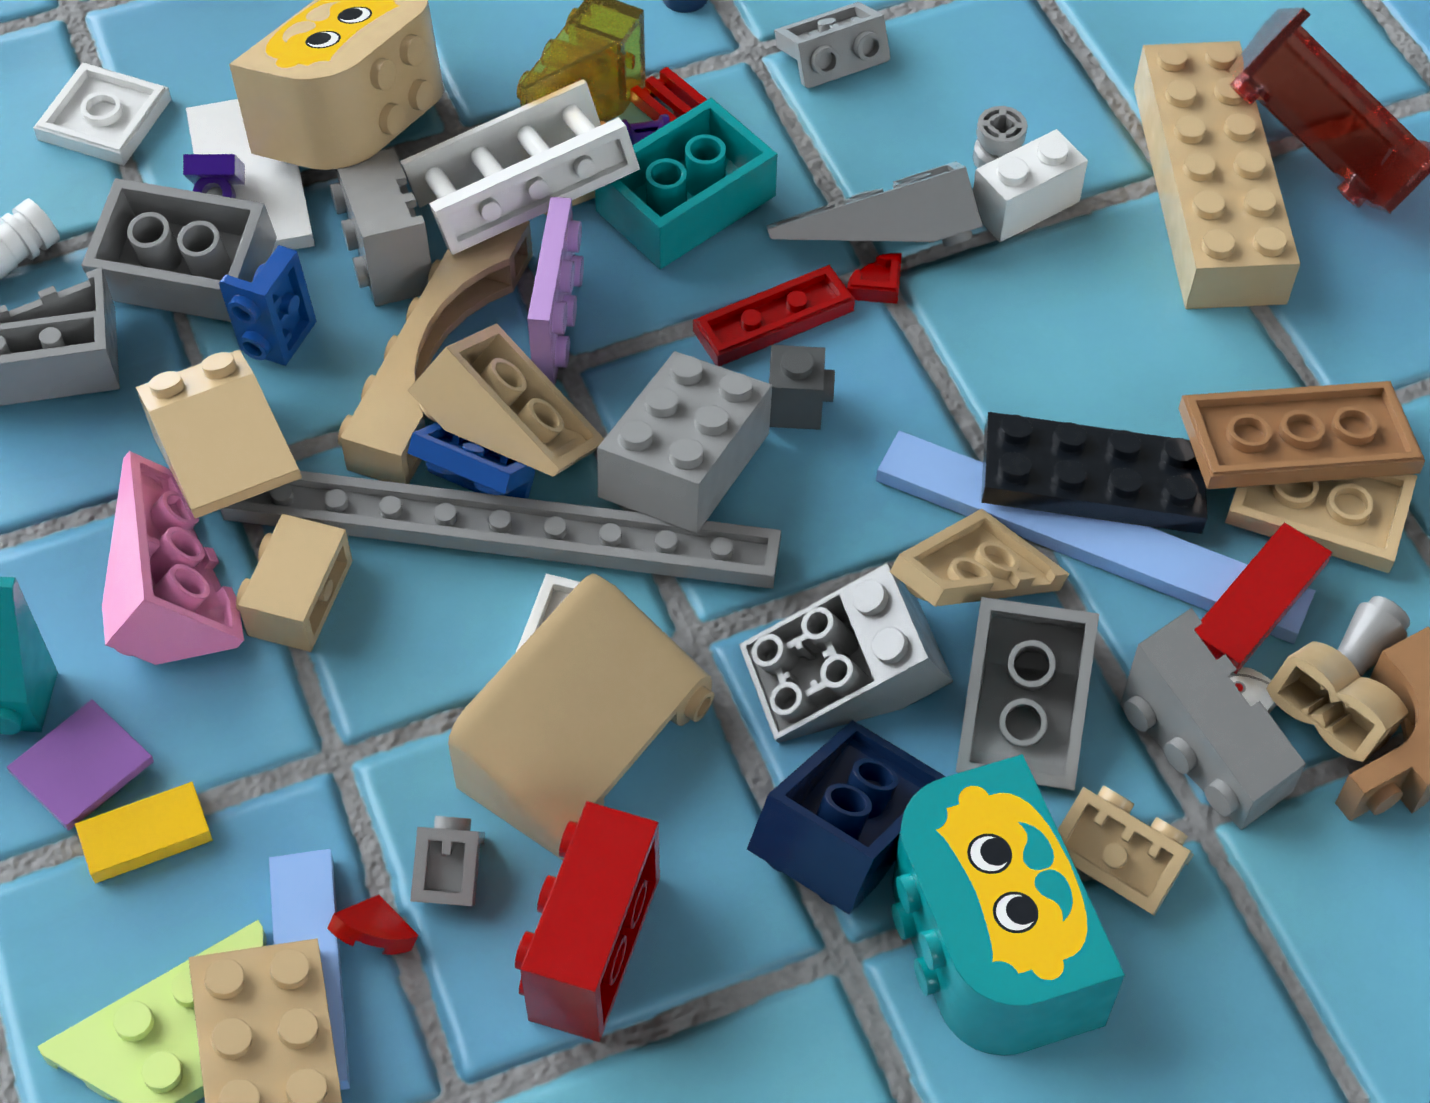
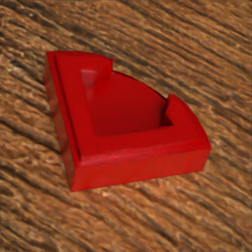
[847,253,902,304]
[327,894,419,955]

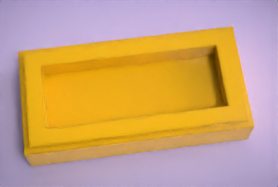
[75,781,213,884]

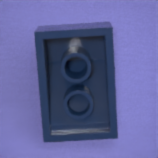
[747,720,946,914]

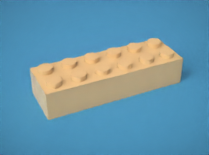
[1134,41,1300,309]

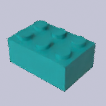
[595,97,778,269]

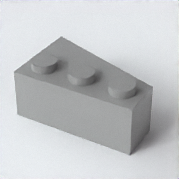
[0,267,120,406]
[1120,608,1306,830]

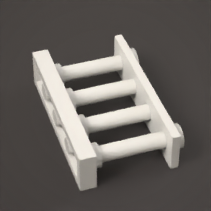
[400,79,640,255]

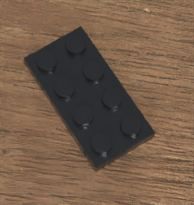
[981,412,1208,534]

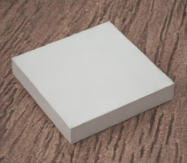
[33,62,171,166]

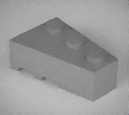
[330,148,432,307]

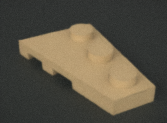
[890,509,1070,607]

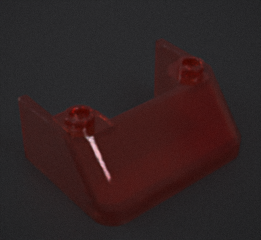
[1229,8,1430,214]

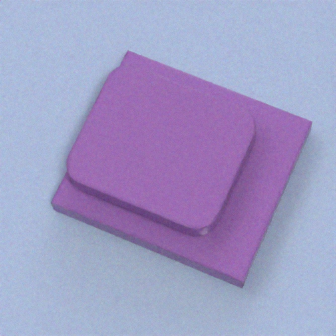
[7,699,154,831]

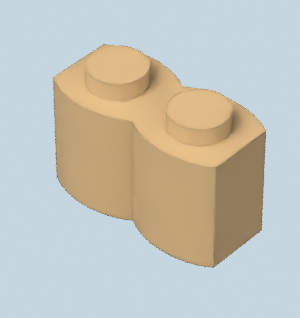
[1266,641,1409,762]

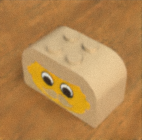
[229,0,444,170]

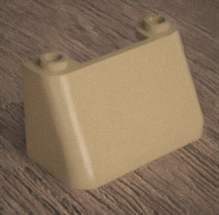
[448,573,714,860]

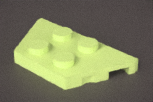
[37,920,267,1103]

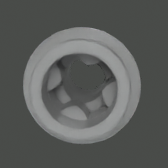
[1338,596,1410,677]

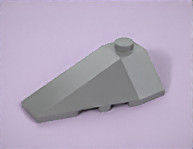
[767,161,983,247]

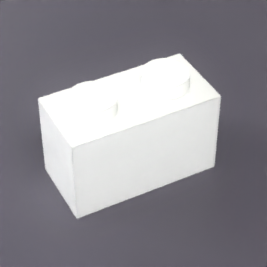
[973,129,1088,242]

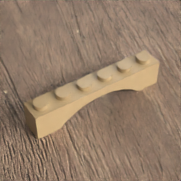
[338,221,533,484]

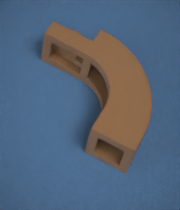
[1335,627,1430,821]

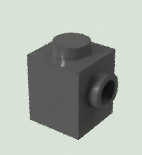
[769,345,835,430]

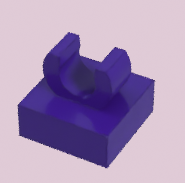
[183,154,245,198]

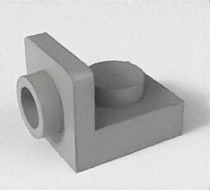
[410,816,485,906]

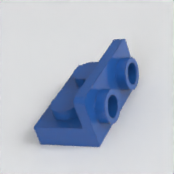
[219,245,317,366]
[407,422,536,499]

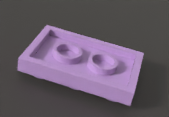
[527,197,584,385]

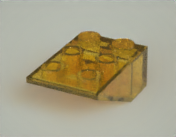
[517,0,646,122]

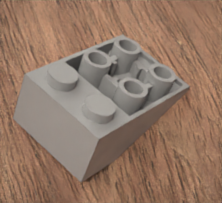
[739,563,953,743]

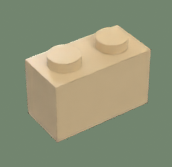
[236,514,353,652]

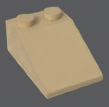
[408,323,604,477]
[136,350,302,519]

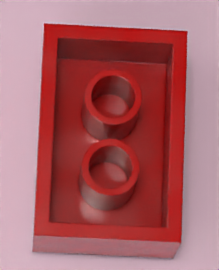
[514,801,660,1043]

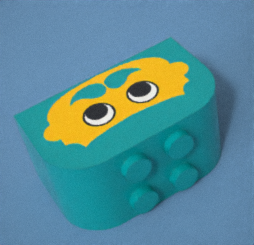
[891,754,1125,1055]

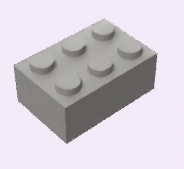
[81,178,277,322]
[597,351,772,533]

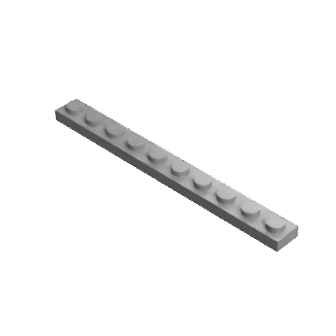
[220,471,781,589]

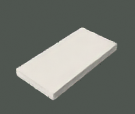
[186,99,315,253]

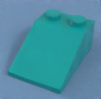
[0,577,58,735]

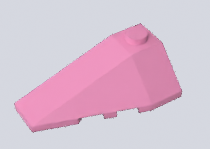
[102,451,244,665]

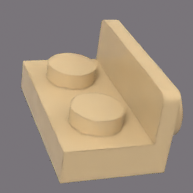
[1058,786,1194,916]

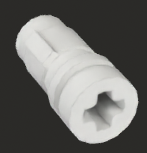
[0,198,60,279]

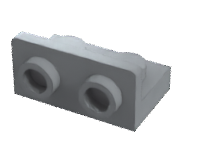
[774,2,890,88]

